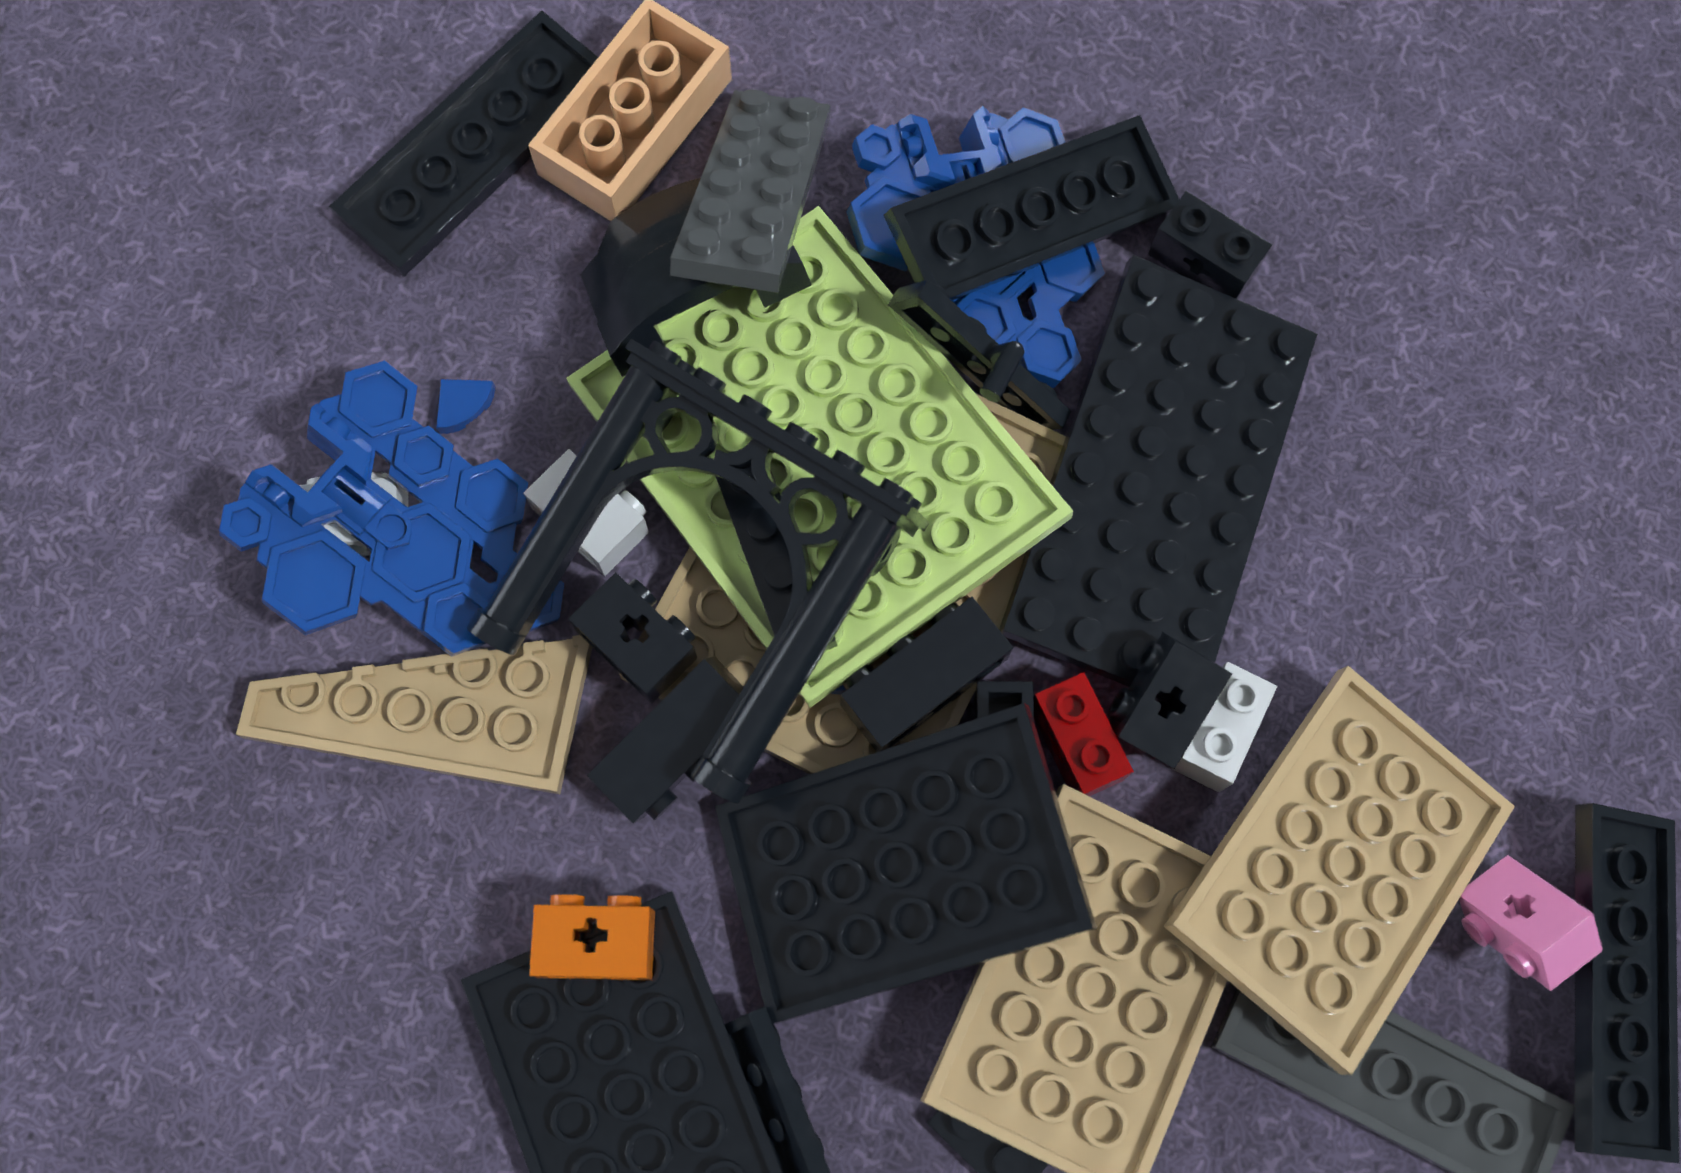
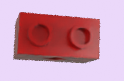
[1033,672,1134,796]

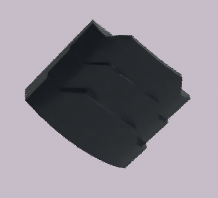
[580,178,812,377]

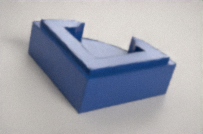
[436,379,496,434]

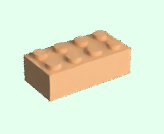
[528,0,732,221]

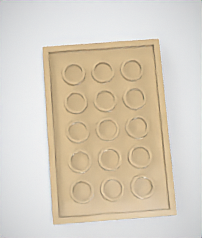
[1164,666,1515,1075]
[920,784,1227,1173]

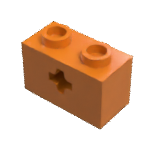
[529,894,655,980]

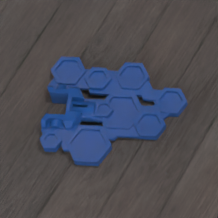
[846,106,1105,388]
[219,361,564,657]

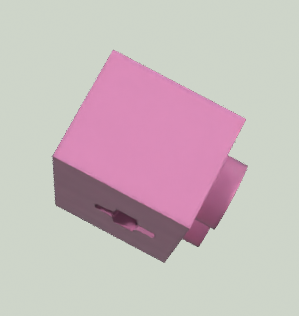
[1459,855,1603,991]

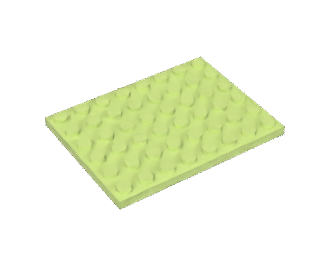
[566,206,1073,708]

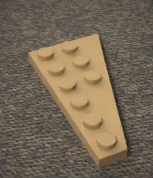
[236,635,592,794]

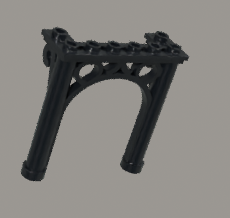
[467,339,930,804]

